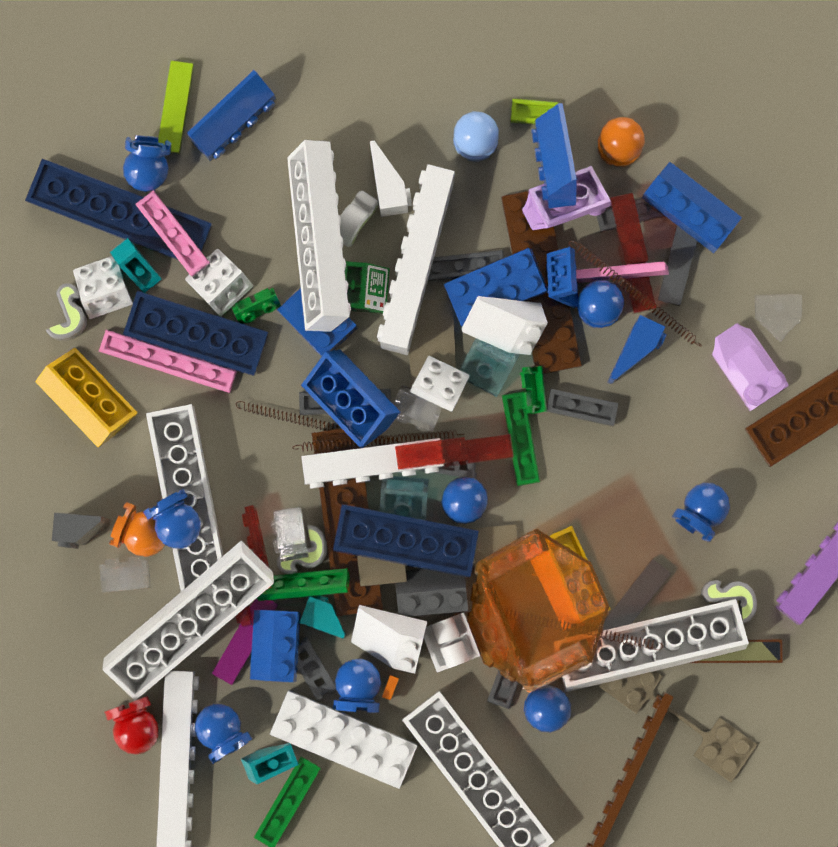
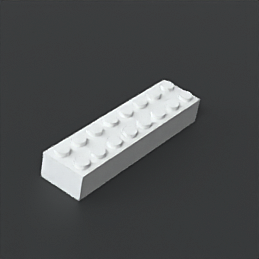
[287,140,351,332]
[377,165,454,355]
[146,404,224,592]
[103,541,274,701]
[554,599,749,692]
[402,691,554,847]

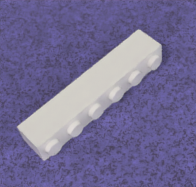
[301,438,444,489]

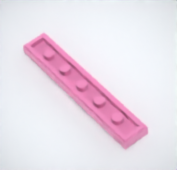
[99,330,237,393]

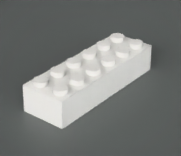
[270,690,417,789]

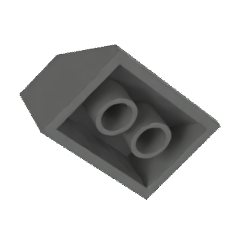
[52,513,111,549]
[396,569,468,617]

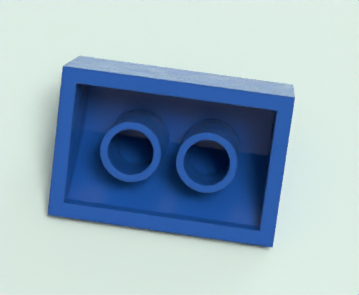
[250,610,301,682]

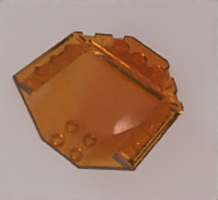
[467,529,609,692]

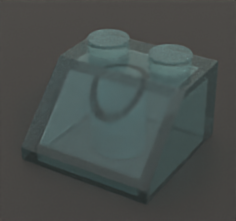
[460,338,520,397]
[380,476,429,520]

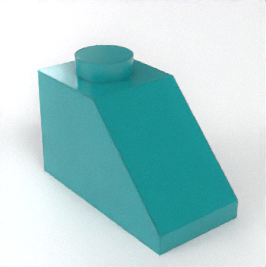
[110,238,162,293]
[300,595,346,639]
[241,743,299,785]

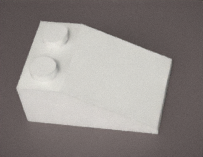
[370,141,412,217]
[462,296,548,355]
[351,605,427,674]

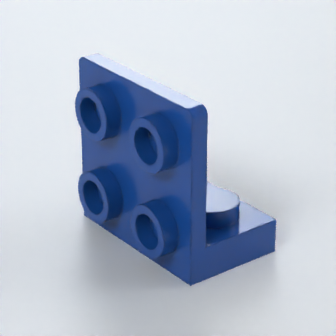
[546,247,579,308]

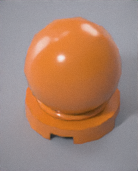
[598,117,645,167]
[109,502,165,557]

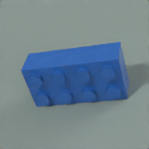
[444,248,548,327]

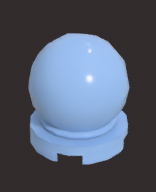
[453,111,499,162]

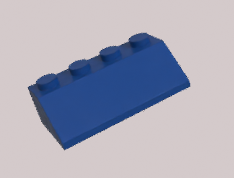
[187,70,276,161]
[531,103,577,209]
[642,162,742,254]
[301,349,400,448]

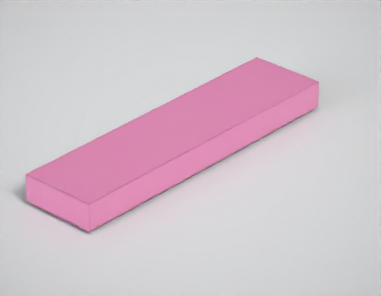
[136,190,210,277]
[576,261,669,283]

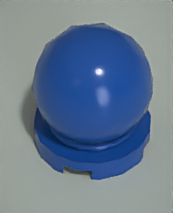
[123,135,172,192]
[577,280,624,328]
[442,477,488,524]
[672,483,730,542]
[143,489,201,549]
[333,658,381,713]
[524,685,571,733]
[195,704,253,764]

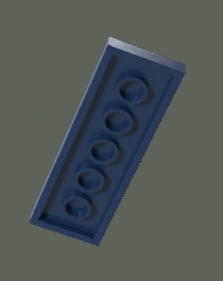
[123,291,269,377]
[333,504,479,577]

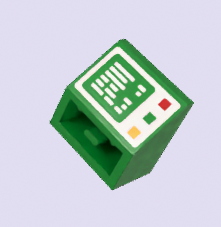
[344,261,390,314]

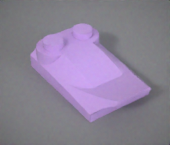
[522,166,611,230]
[711,323,789,411]

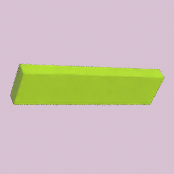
[158,61,194,154]

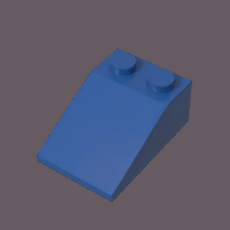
[277,288,357,357]
[608,315,667,384]

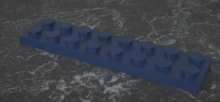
[25,159,212,260]

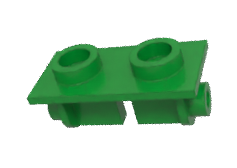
[232,288,281,324]
[520,366,547,415]

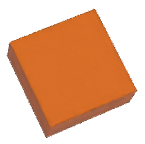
[382,675,399,700]

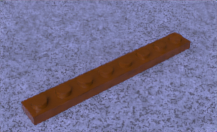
[585,691,673,847]

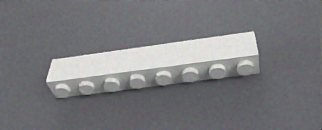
[157,670,199,847]

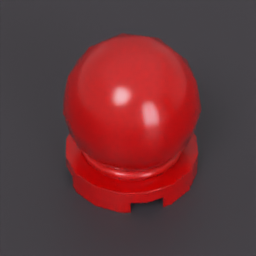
[105,696,159,755]

